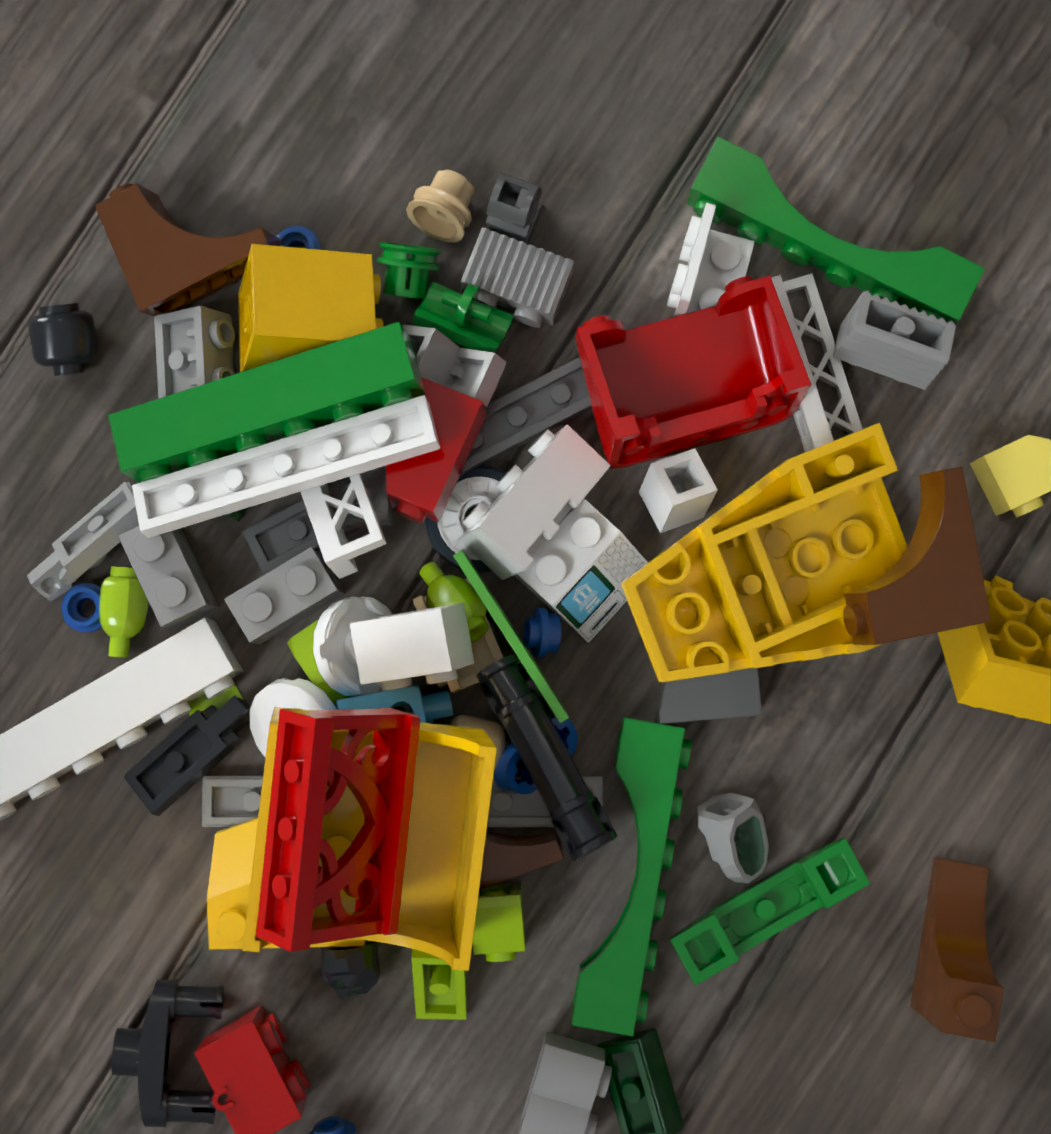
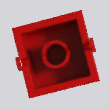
[194,1005,311,1134]

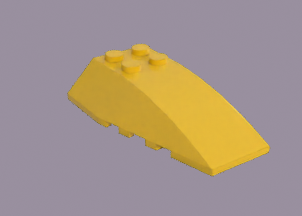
[621,423,908,682]

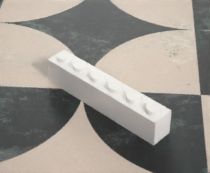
[0,618,243,821]

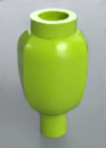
[419,562,489,643]
[99,566,148,658]

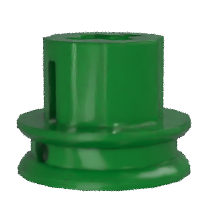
[376,242,442,298]

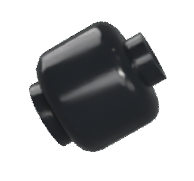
[28,303,99,376]

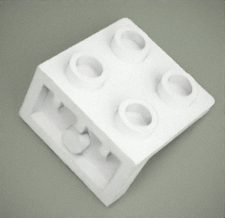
[667,203,755,317]

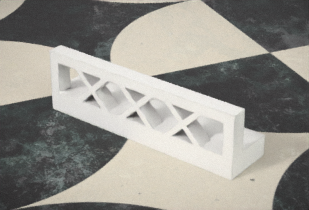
[771,273,863,452]
[301,473,387,579]

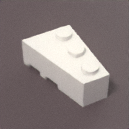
[459,424,611,580]

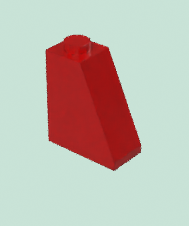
[386,377,487,524]

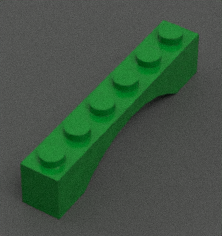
[687,137,985,324]
[571,717,691,1036]

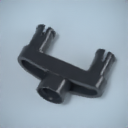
[111,980,224,1127]

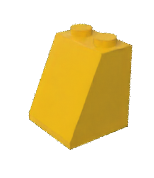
[238,244,383,372]

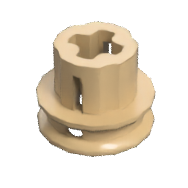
[406,169,475,243]

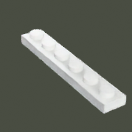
[132,395,441,538]

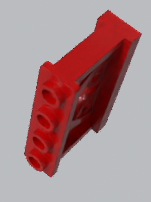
[256,708,420,952]

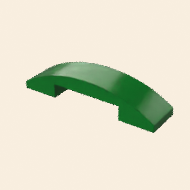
[669,838,871,986]

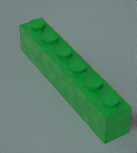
[108,322,426,483]

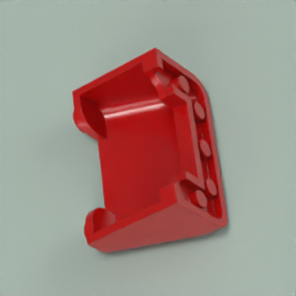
[575,275,811,469]

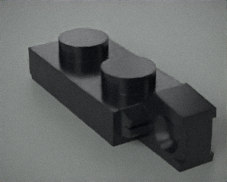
[124,695,251,816]

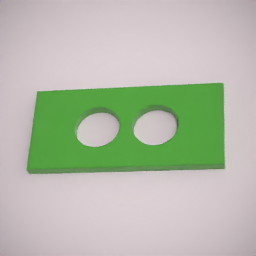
[453,549,569,723]

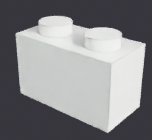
[350,602,475,691]

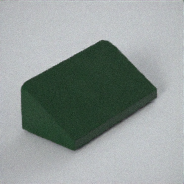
[597,1029,683,1134]

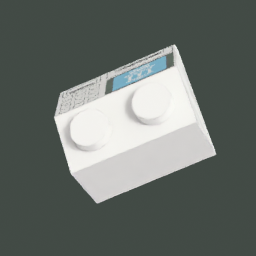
[515,499,648,643]

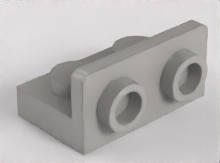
[154,306,235,399]

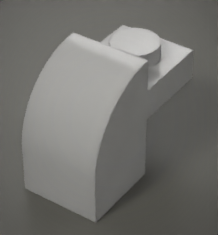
[403,324,507,407]

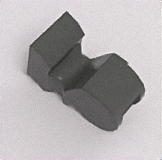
[486,172,544,245]

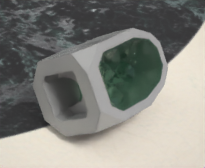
[697,793,769,883]

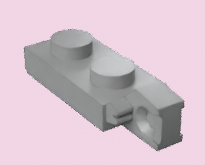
[27,481,139,602]

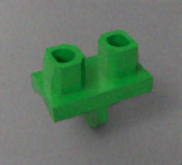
[412,282,514,354]

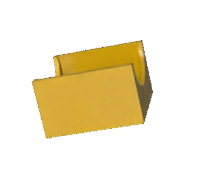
[242,707,497,971]

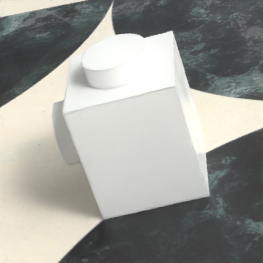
[639,448,718,533]

